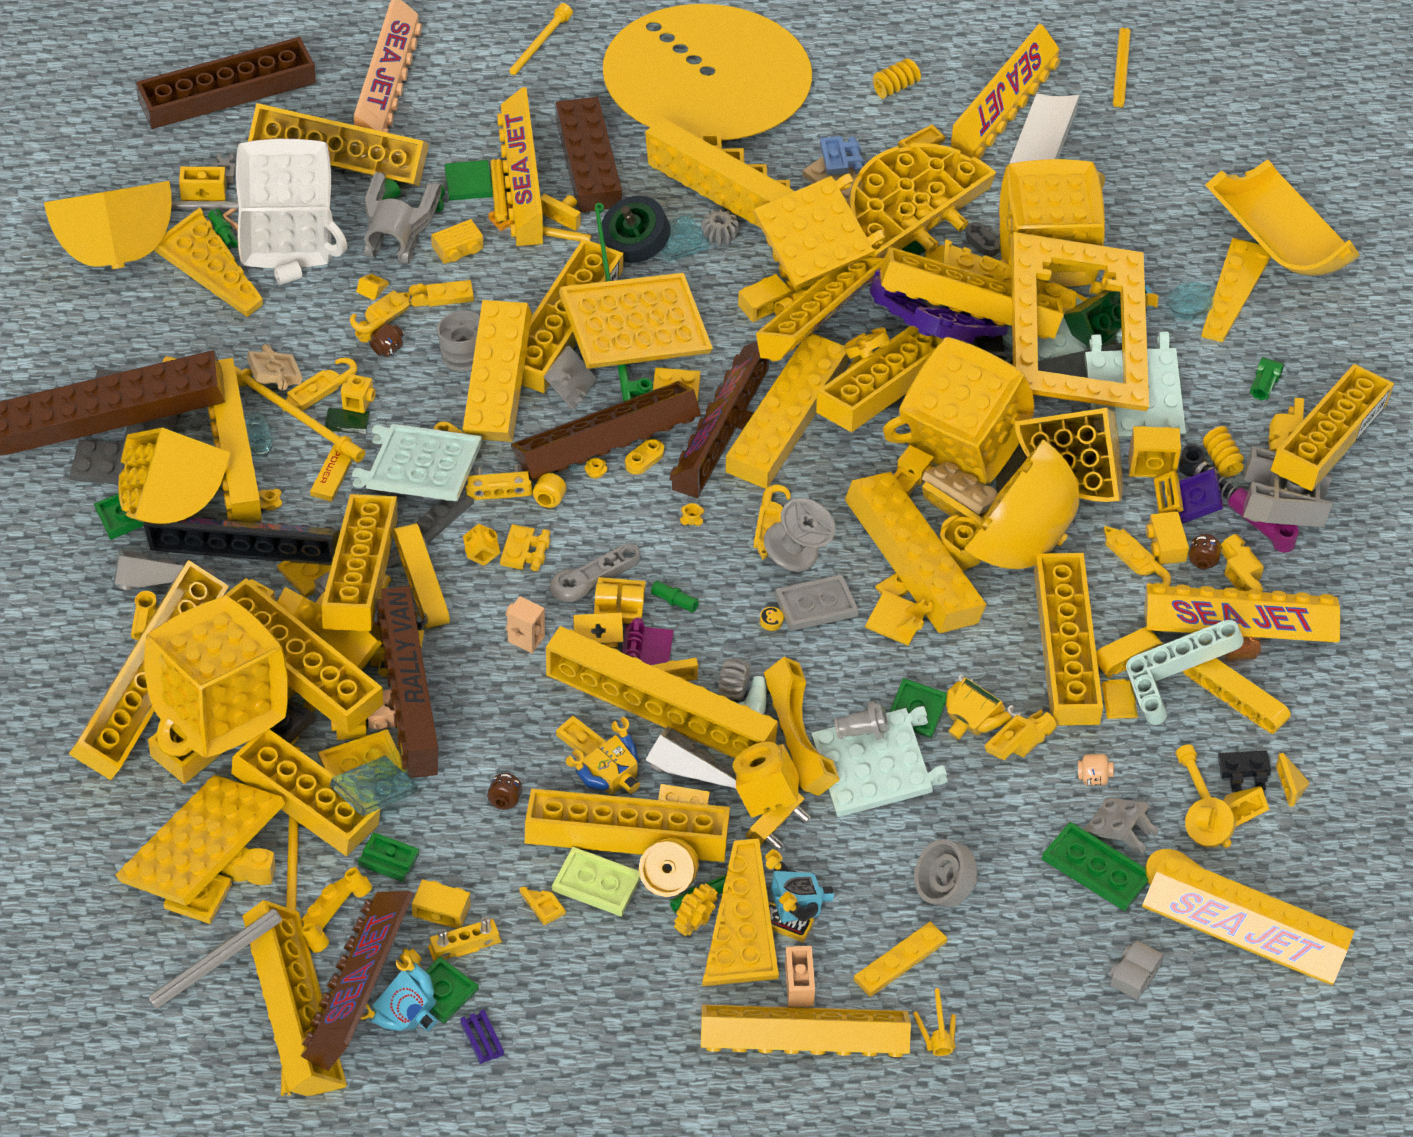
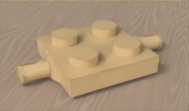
[247,344,302,390]

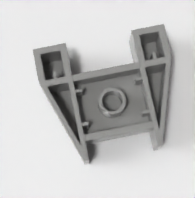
[1243,446,1333,527]

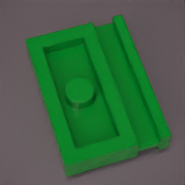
[358,832,419,882]

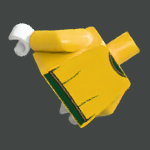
[946,674,1021,740]

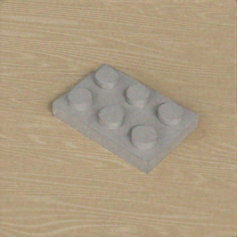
[774,574,859,631]

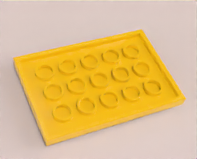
[559,273,713,369]
[116,775,285,906]

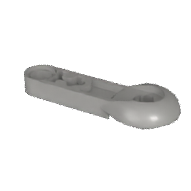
[550,544,640,602]

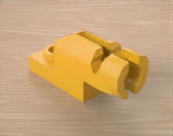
[1268,397,1304,452]
[1221,534,1264,592]
[984,709,1057,760]

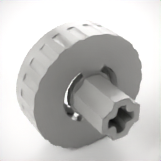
[914,839,978,908]

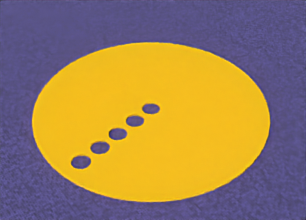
[603,4,812,140]

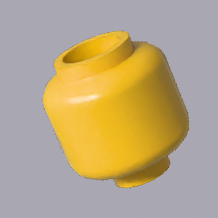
[533,473,567,508]

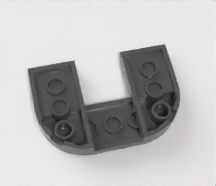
[70,369,181,485]

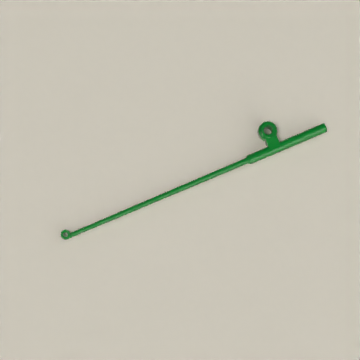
[594,203,653,401]

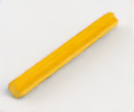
[1113,27,1131,108]

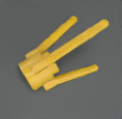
[913,988,956,1056]

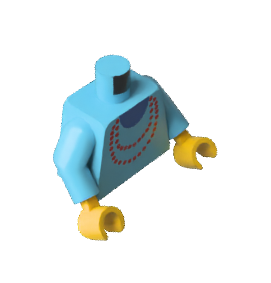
[360,952,438,1031]

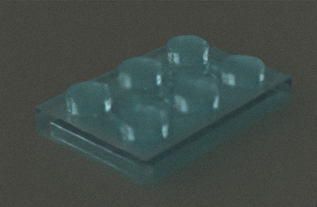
[329,756,418,816]

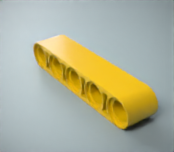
[393,523,450,629]
[1182,658,1291,734]

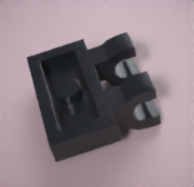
[1218,750,1271,792]

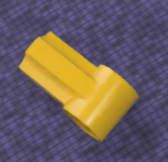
[131,591,158,640]

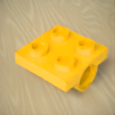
[594,577,646,624]

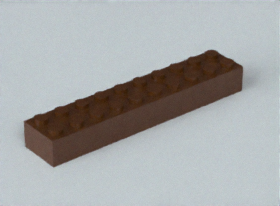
[0,350,225,456]

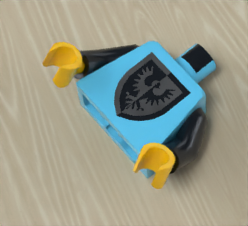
[765,849,834,922]

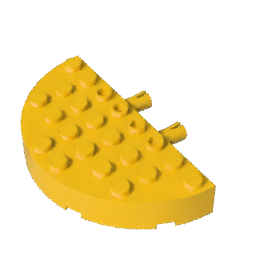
[847,143,997,258]

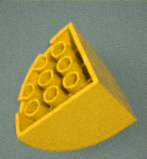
[44,181,172,269]
[1014,408,1123,502]
[118,428,230,523]
[964,440,1080,569]

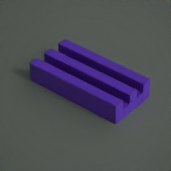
[460,1009,504,1064]

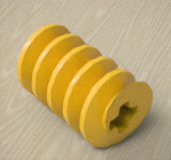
[873,58,921,99]
[1203,426,1244,478]

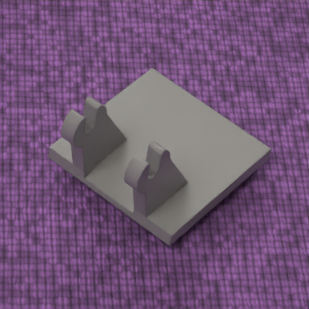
[544,345,597,409]
[1084,797,1158,854]

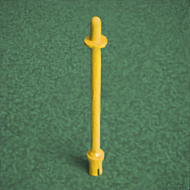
[234,365,366,463]

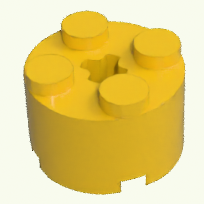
[939,515,982,571]

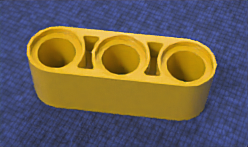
[1096,627,1164,678]

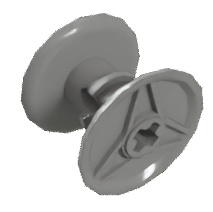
[764,498,836,572]

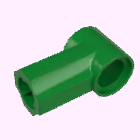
[1250,357,1284,401]

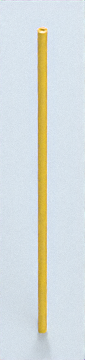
[281,746,301,1096]

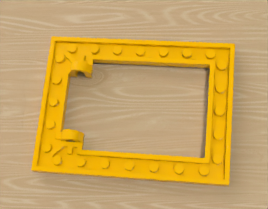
[1011,232,1149,411]

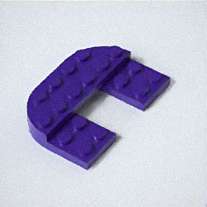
[869,269,1009,344]

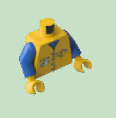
[566,717,640,794]

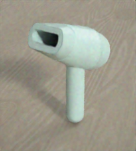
[738,676,767,715]

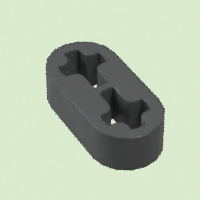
[965,222,1000,257]

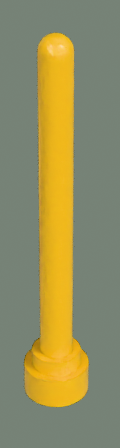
[509,3,573,75]
[1175,744,1232,848]

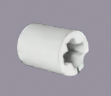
[273,260,302,285]

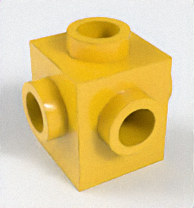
[341,374,376,414]
[463,523,500,565]

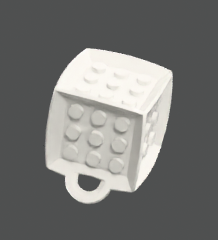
[236,139,347,268]

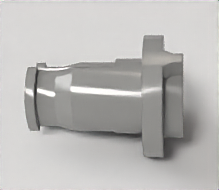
[834,701,889,740]

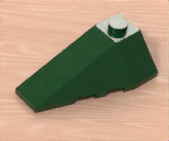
[1063,289,1147,348]

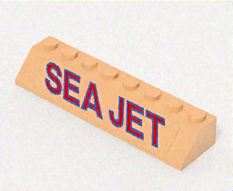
[354,0,422,133]

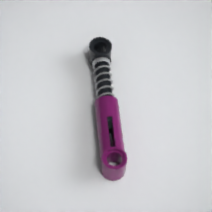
[1179,445,1299,553]

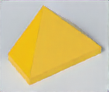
[1276,753,1310,807]
[1223,787,1270,827]

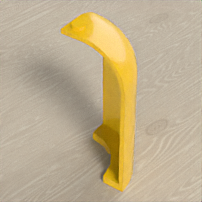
[1205,159,1360,276]

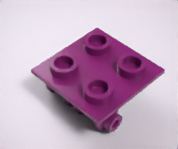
[622,617,674,665]

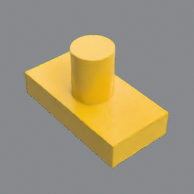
[540,193,581,231]

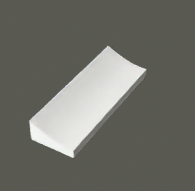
[1009,93,1079,164]

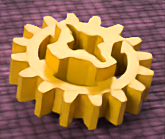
[674,883,718,936]

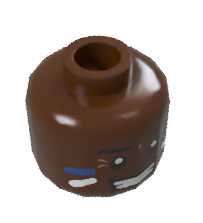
[369,323,404,357]
[1189,534,1221,570]
[487,773,522,810]

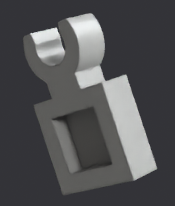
[212,154,235,183]

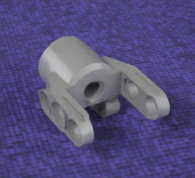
[364,172,441,264]

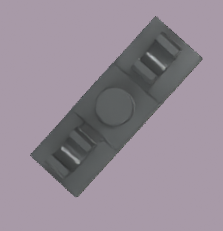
[416,489,474,544]

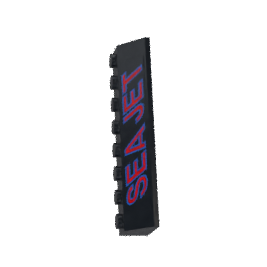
[143,516,340,565]

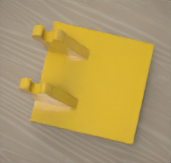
[865,590,933,646]

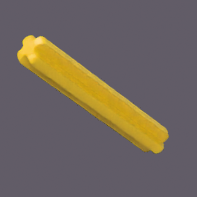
[490,159,507,222]

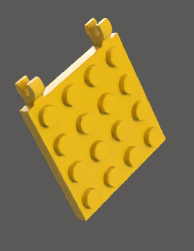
[753,174,886,288]

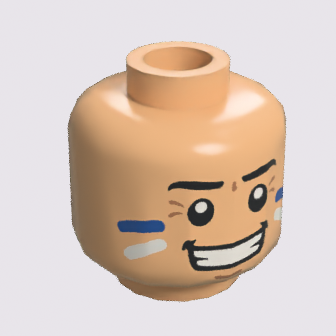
[1078,754,1114,786]

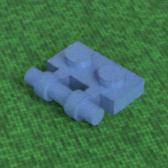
[820,136,864,176]

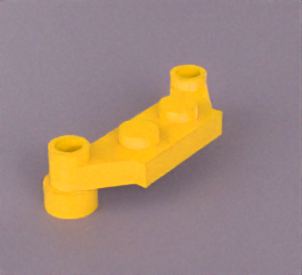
[301,867,372,953]

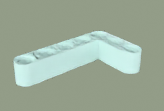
[1126,620,1244,725]

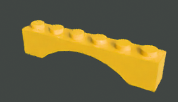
[763,656,840,796]

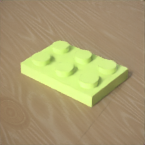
[552,847,641,917]

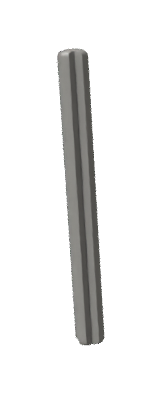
[149,909,282,1008]

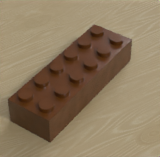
[555,96,622,213]

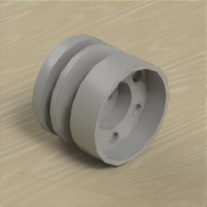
[437,310,480,371]

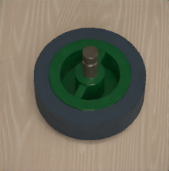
[602,196,670,263]

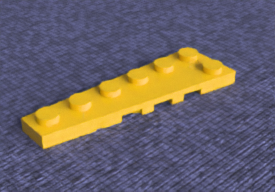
[1201,238,1272,342]

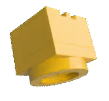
[733,742,799,818]

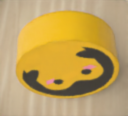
[759,607,784,631]

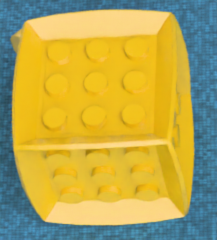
[999,159,1105,287]
[883,337,1034,485]
[144,596,288,758]

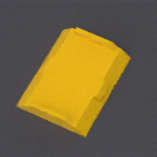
[1101,679,1138,719]

